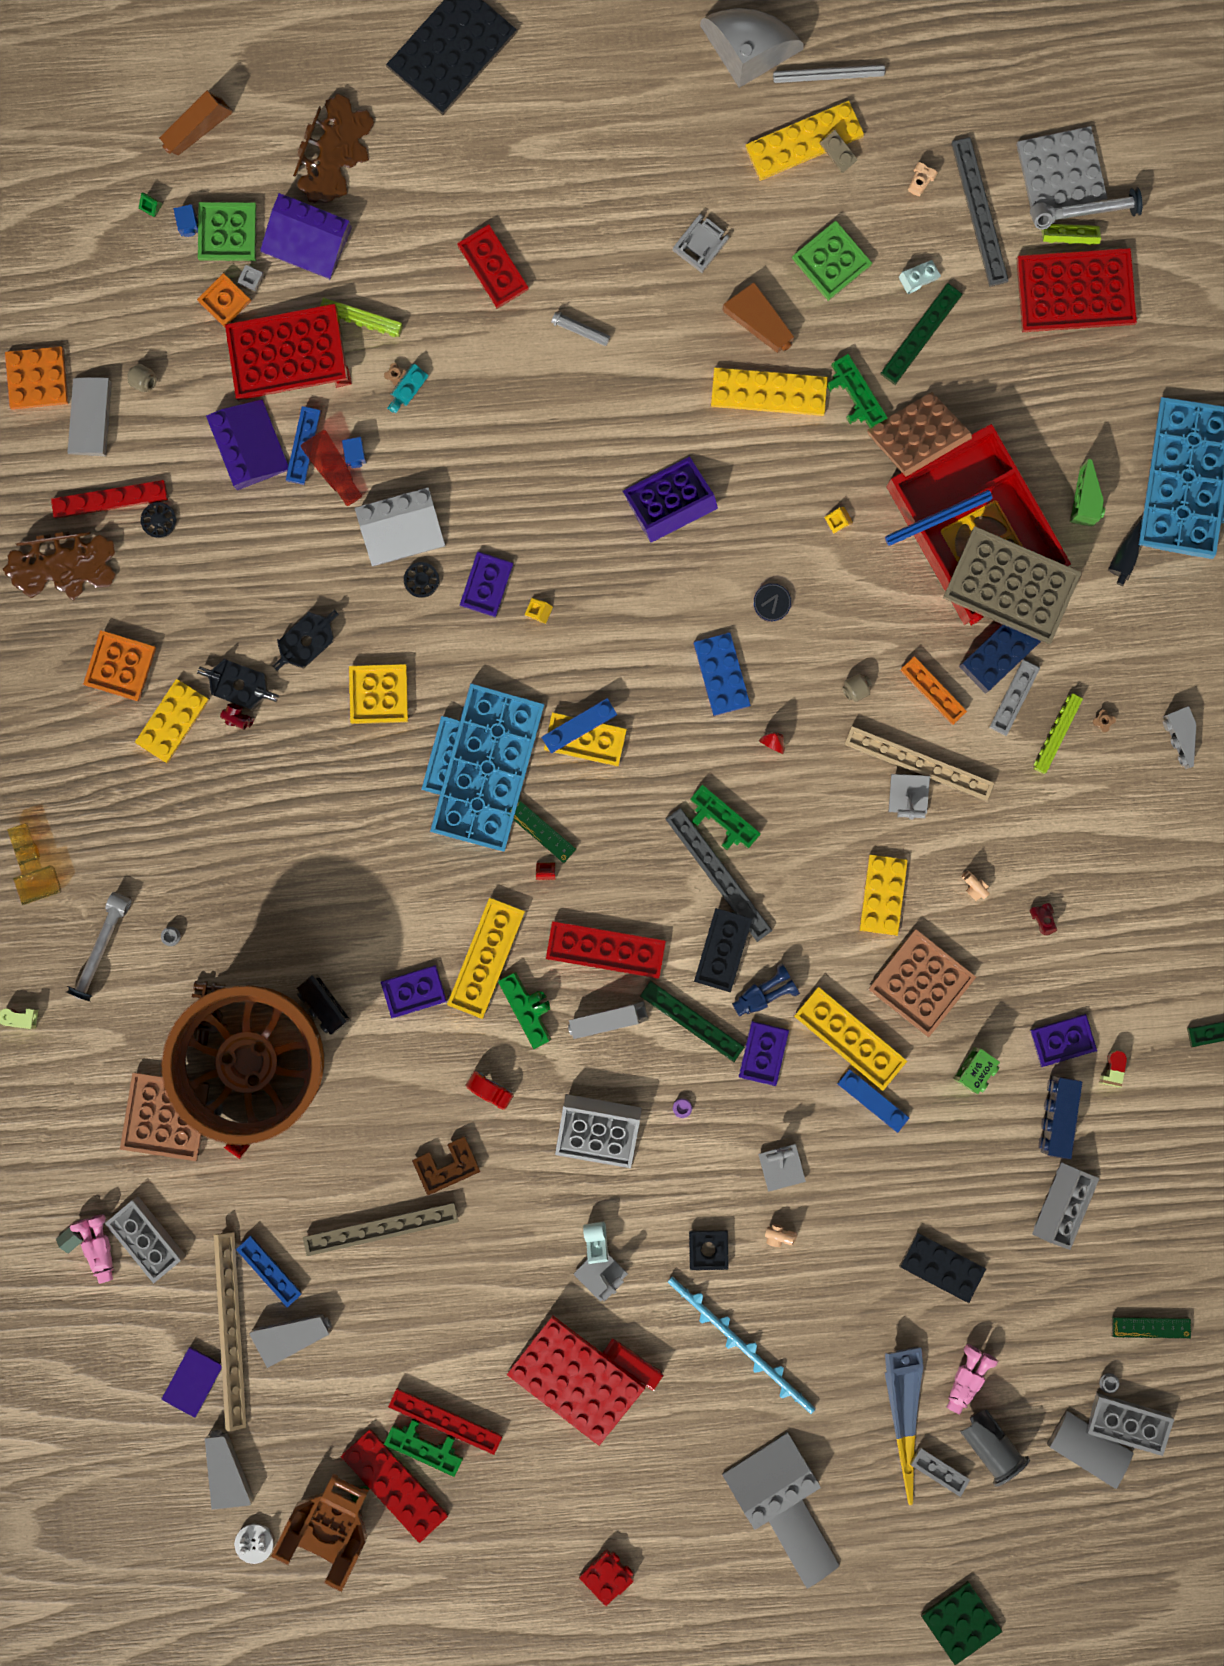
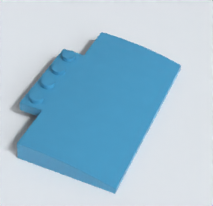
[1138,397,1224,559]
[421,684,544,852]

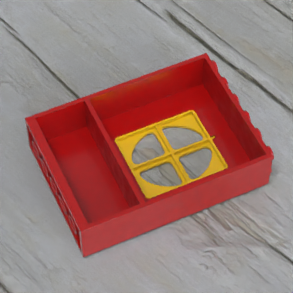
[886,424,1071,626]

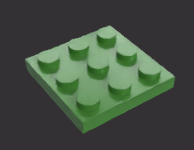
[198,202,257,261]
[792,221,872,301]

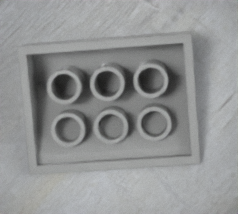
[355,488,445,567]
[555,1094,642,1168]
[722,1432,821,1530]

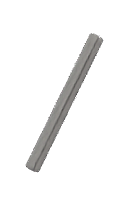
[773,65,885,83]

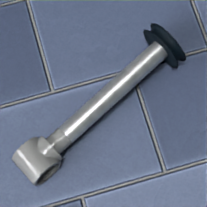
[1030,187,1143,229]
[65,892,132,1002]

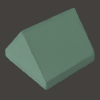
[56,1227,84,1253]

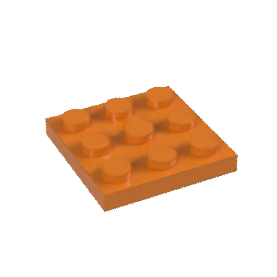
[5,346,68,410]
[83,630,156,702]

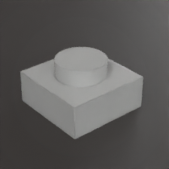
[238,265,264,291]

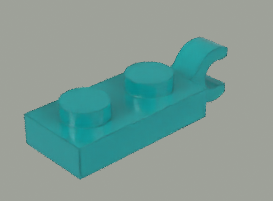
[387,363,429,413]

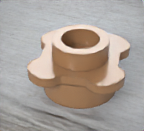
[384,363,406,386]
[1093,710,1116,732]

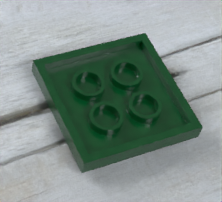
[920,1581,1003,1665]

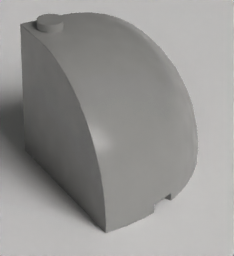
[700,8,804,88]

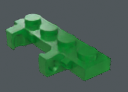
[827,354,887,429]
[690,785,761,850]
[384,1419,463,1477]

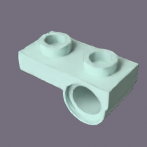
[898,260,941,294]
[583,1222,608,1264]

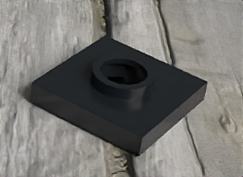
[689,1230,729,1270]

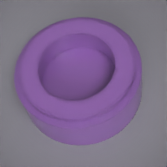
[673,1098,692,1118]

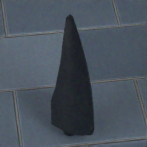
[1108,516,1143,586]

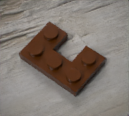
[412,1136,481,1196]

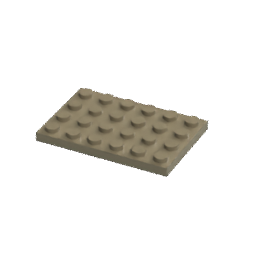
[943,526,1081,645]

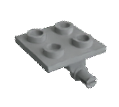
[888,774,930,820]
[758,1144,806,1192]
[573,1254,628,1302]

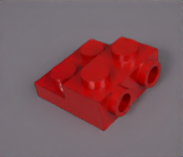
[579,1549,634,1606]

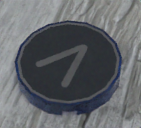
[753,584,791,622]

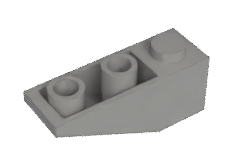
[1163,706,1196,769]

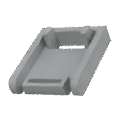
[673,214,730,273]

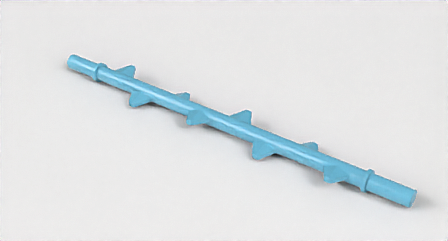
[667,1276,816,1414]

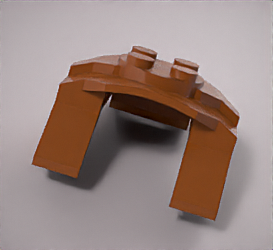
[270,1473,368,1592]

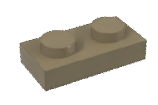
[819,130,858,173]

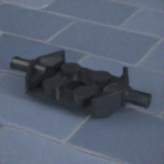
[272,609,339,672]
[197,659,279,710]

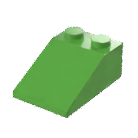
[1070,459,1105,527]

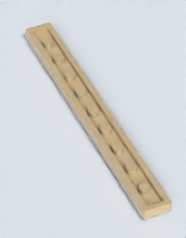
[214,1232,246,1431]

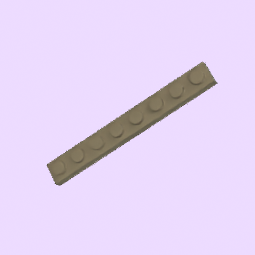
[303,1202,459,1256]

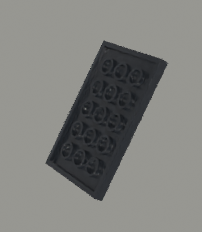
[386,0,517,115]

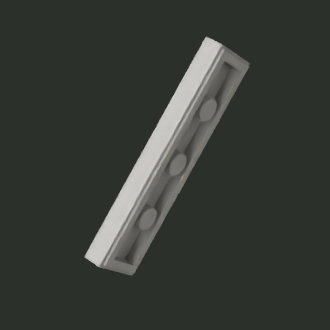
[989,659,1040,736]

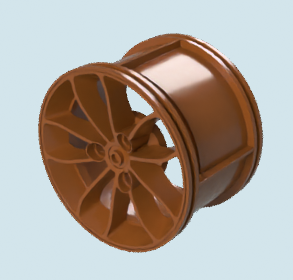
[162,986,324,1145]

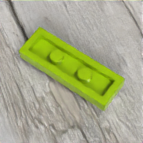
[1042,224,1101,244]

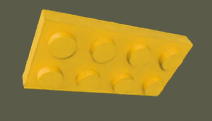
[134,679,209,764]
[544,713,627,767]
[859,855,908,936]

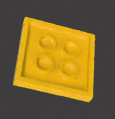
[349,664,408,724]

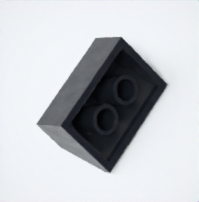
[296,974,351,1035]

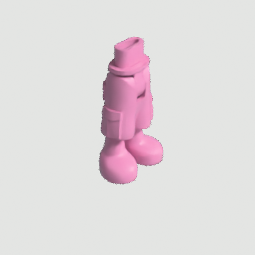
[70,1214,114,1284]
[947,1344,999,1414]

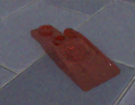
[300,430,362,506]

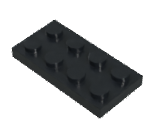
[694,908,753,993]
[899,1232,986,1303]

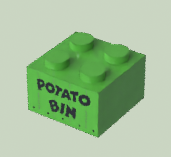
[953,1047,1000,1094]

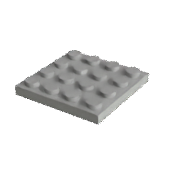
[1016,127,1107,208]

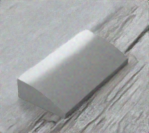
[67,378,112,457]
[105,1197,186,1284]
[1087,1392,1174,1456]
[1047,1411,1134,1489]
[769,1500,839,1589]

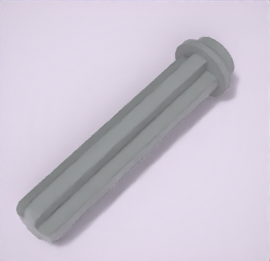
[551,312,610,346]

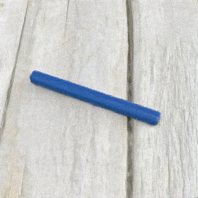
[885,490,993,546]

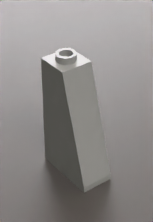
[568,1002,648,1039]
[249,1314,332,1368]
[205,1430,254,1510]

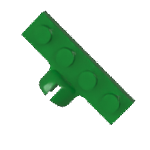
[498,972,552,1050]

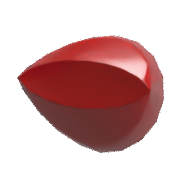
[759,732,785,754]

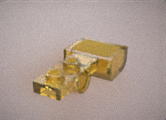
[7,823,61,905]

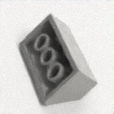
[1032,1162,1100,1250]

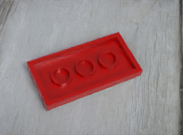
[457,224,529,309]

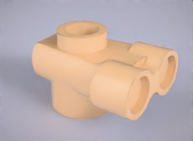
[908,162,938,196]
[961,870,990,902]
[765,1224,797,1247]

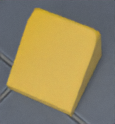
[824,507,853,534]
[524,598,553,624]

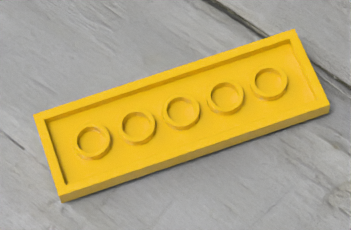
[745,101,864,181]
[711,368,827,416]
[447,898,525,1019]
[794,987,908,1091]

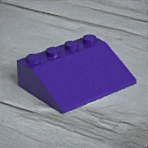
[260,193,352,280]
[206,400,288,491]
[623,457,718,543]

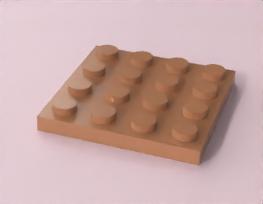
[867,392,972,476]
[868,929,976,1038]
[120,1072,210,1161]

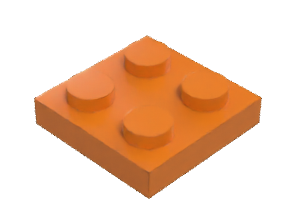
[197,273,251,328]

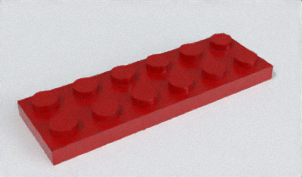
[546,921,666,979]
[341,1429,449,1544]

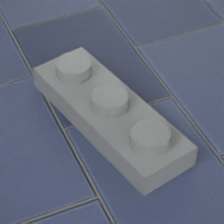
[910,1447,970,1497]

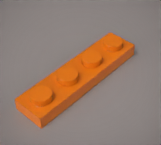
[900,656,967,725]

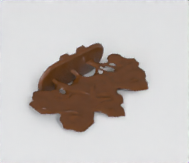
[293,94,374,203]
[2,531,116,601]

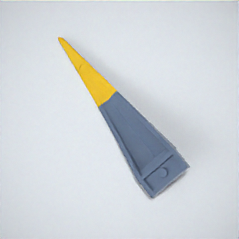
[884,1347,923,1505]

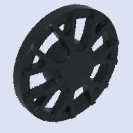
[140,502,177,538]
[403,562,439,598]

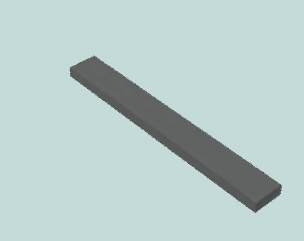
[951,137,1009,287]
[665,808,772,942]

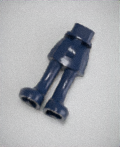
[732,963,800,1017]

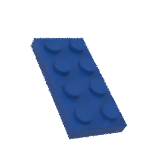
[693,633,751,716]

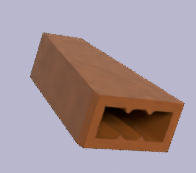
[159,90,233,156]
[722,283,794,353]

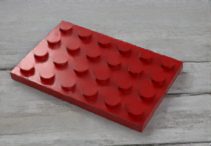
[1016,248,1137,333]
[225,304,348,400]
[507,1315,646,1446]

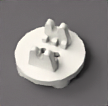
[234,1524,274,1564]

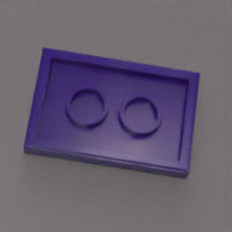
[460,551,514,618]
[381,965,447,1019]
[1030,1014,1097,1067]
[738,1021,789,1086]
[161,1347,222,1418]

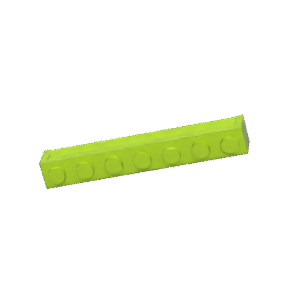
[320,298,403,338]
[1033,693,1083,774]

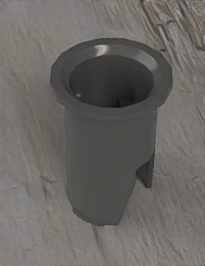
[960,1409,1030,1487]

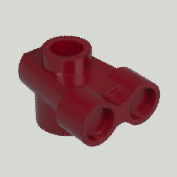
[220,703,254,730]
[1029,903,1057,936]

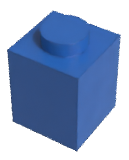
[173,204,198,237]
[342,437,367,468]

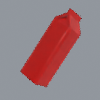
[603,1338,664,1391]

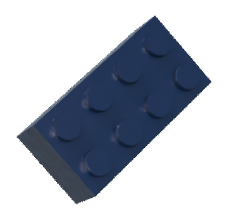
[959,625,1041,694]
[1038,1076,1083,1159]

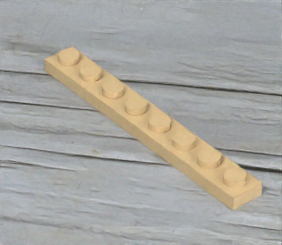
[844,726,994,801]

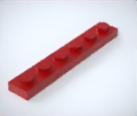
[51,480,168,519]
[388,1388,503,1455]

